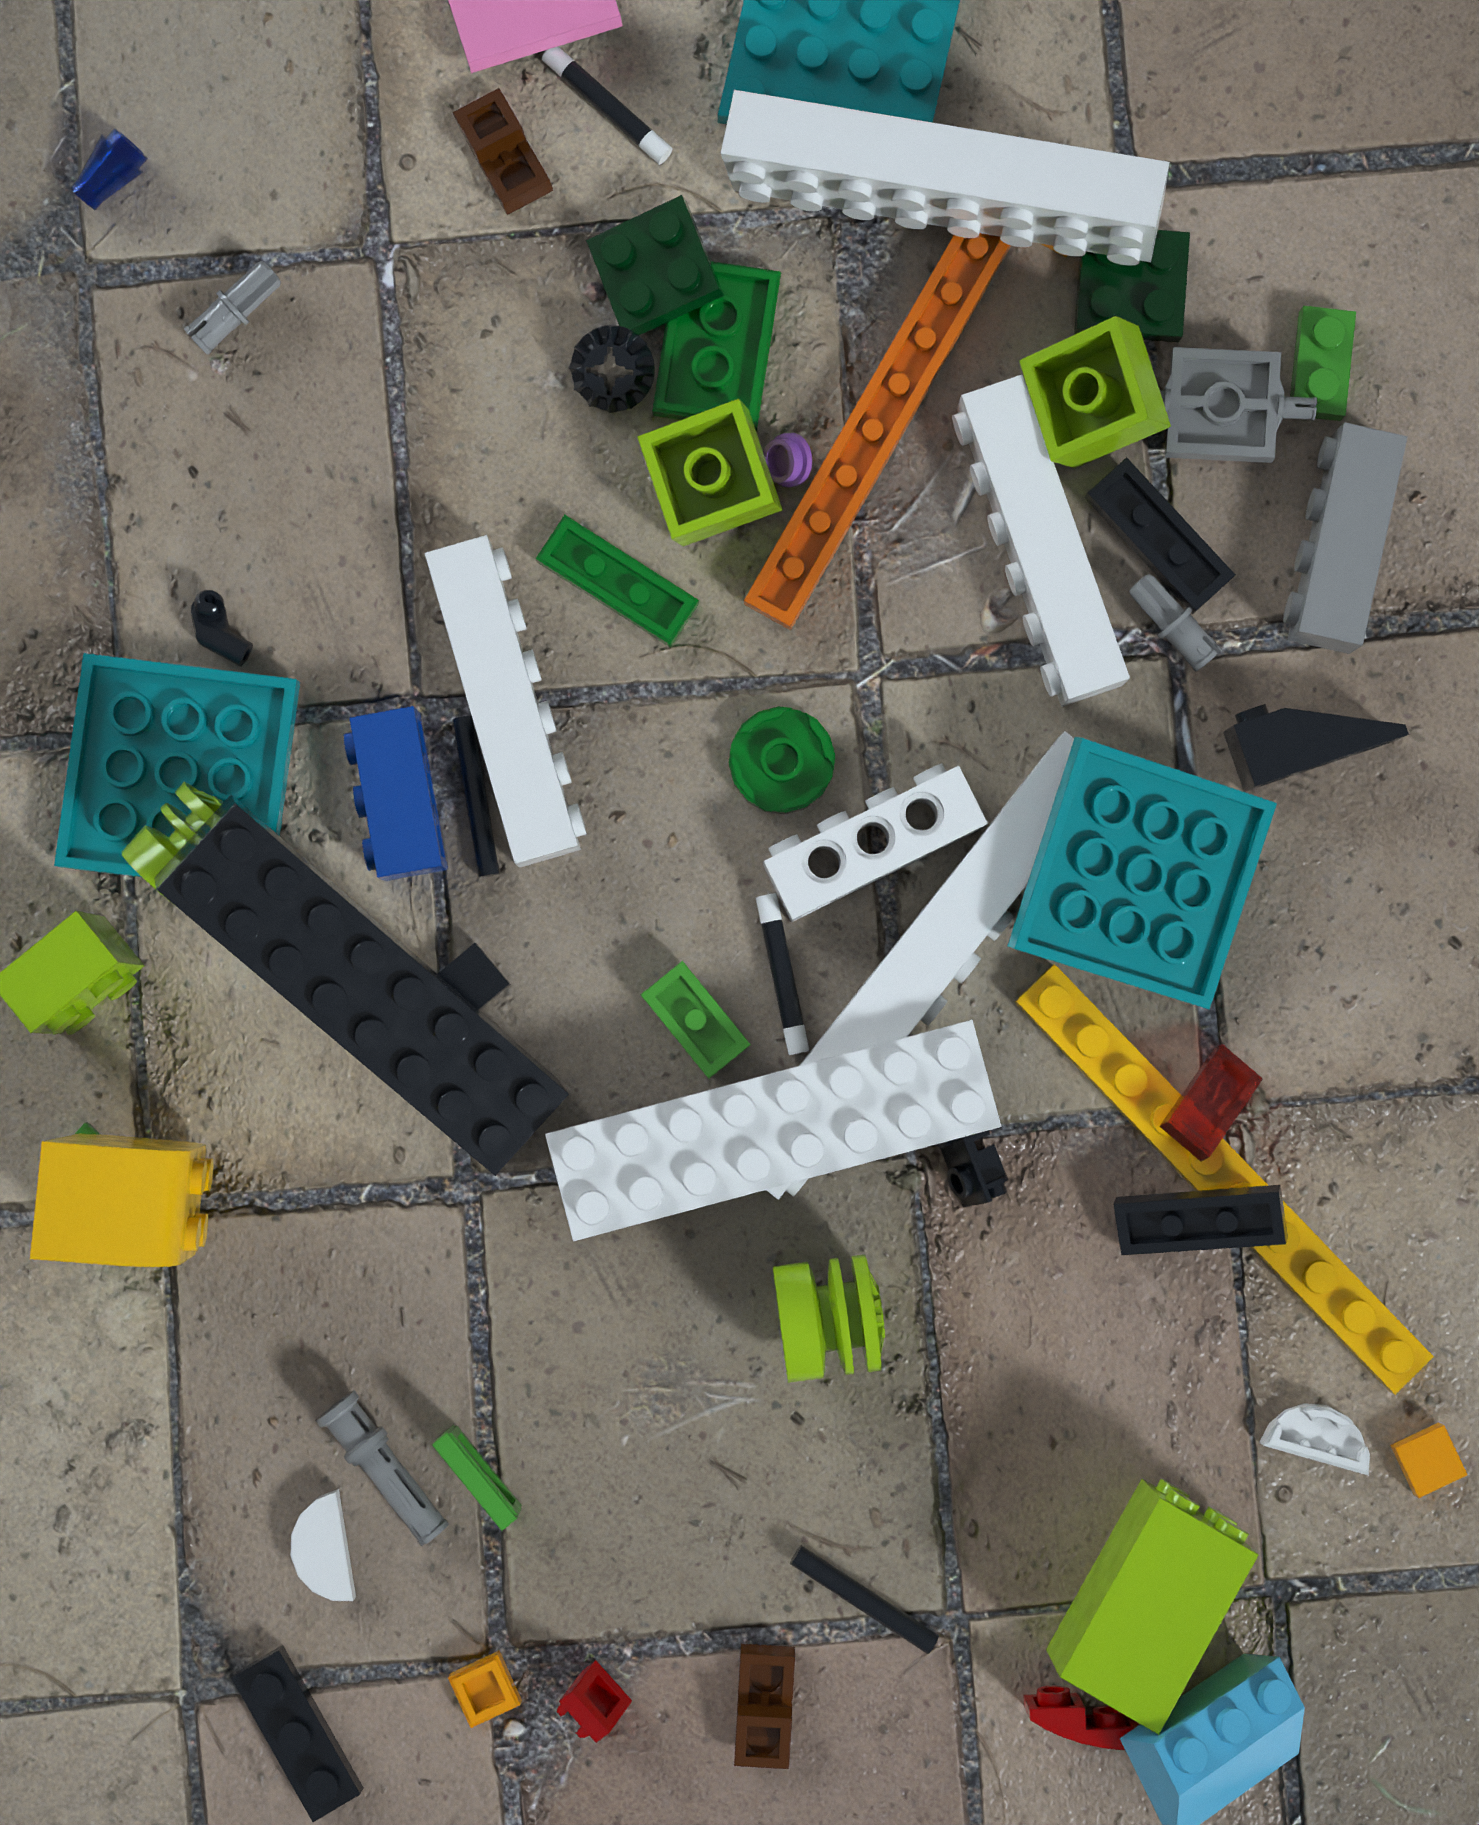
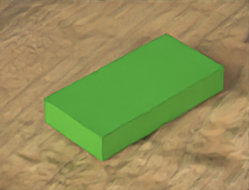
[432,1424,522,1531]

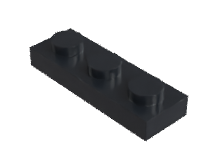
[1084,457,1236,614]
[1113,1185,1288,1256]
[231,1645,364,1822]

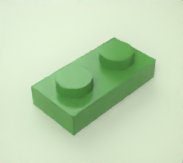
[1290,306,1356,421]
[641,961,751,1079]

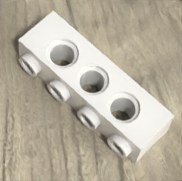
[763,763,988,922]

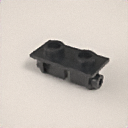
[936,1130,1009,1207]

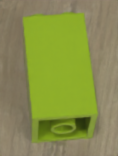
[1046,1479,1259,1735]

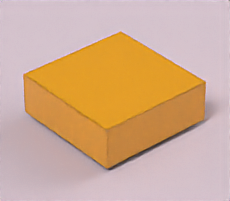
[1390,1422,1468,1498]
[448,1650,522,1728]

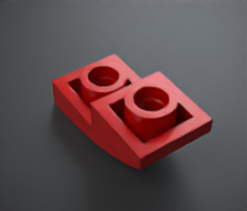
[1023,1686,1140,1750]

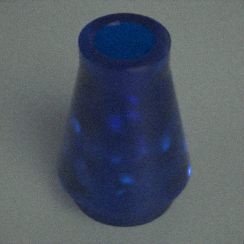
[70,128,148,210]

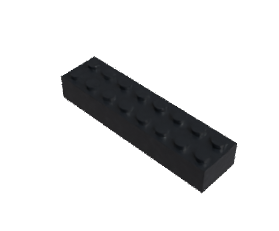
[154,794,569,1176]

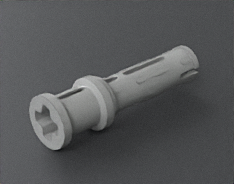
[315,1390,449,1546]

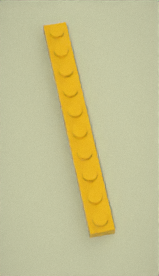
[1014,964,1434,1395]

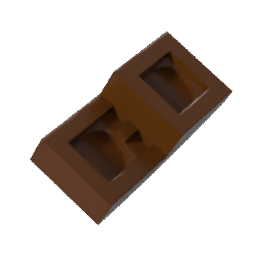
[452,88,553,215]
[734,1643,795,1769]

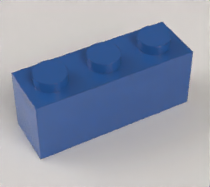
[344,706,448,881]

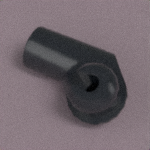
[191,590,253,667]

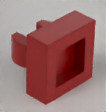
[556,1660,632,1743]

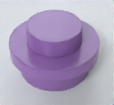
[763,433,812,487]

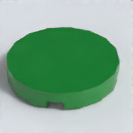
[729,706,835,814]

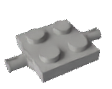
[1160,347,1317,463]

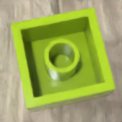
[1019,316,1171,468]
[637,399,782,546]
[0,911,145,1035]

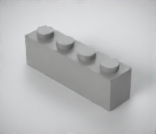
[1283,422,1408,654]

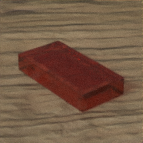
[1159,1044,1263,1162]

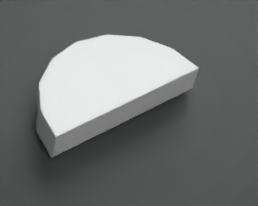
[1259,1403,1370,1476]
[290,1489,356,1601]

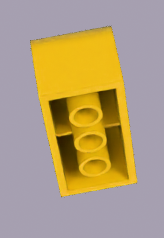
[30,1133,213,1267]

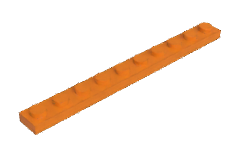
[744,233,1011,631]

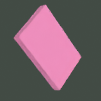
[448,0,622,73]

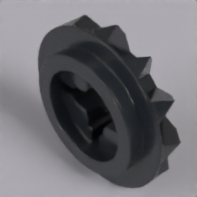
[569,325,655,413]

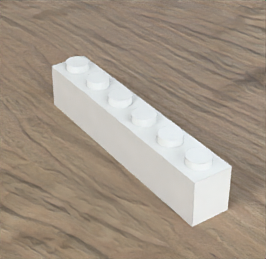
[952,375,1130,707]
[425,535,587,868]

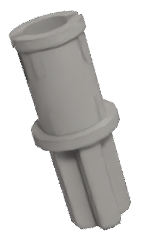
[184,261,281,355]
[1129,574,1222,672]

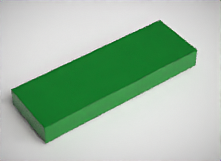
[536,514,699,648]

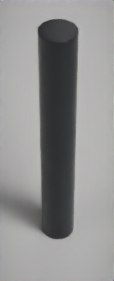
[452,716,500,878]
[790,1545,939,1654]

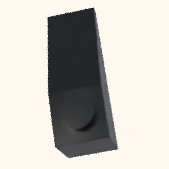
[1223,704,1409,792]

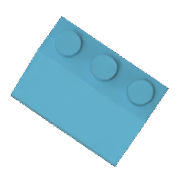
[1120,1653,1305,1825]

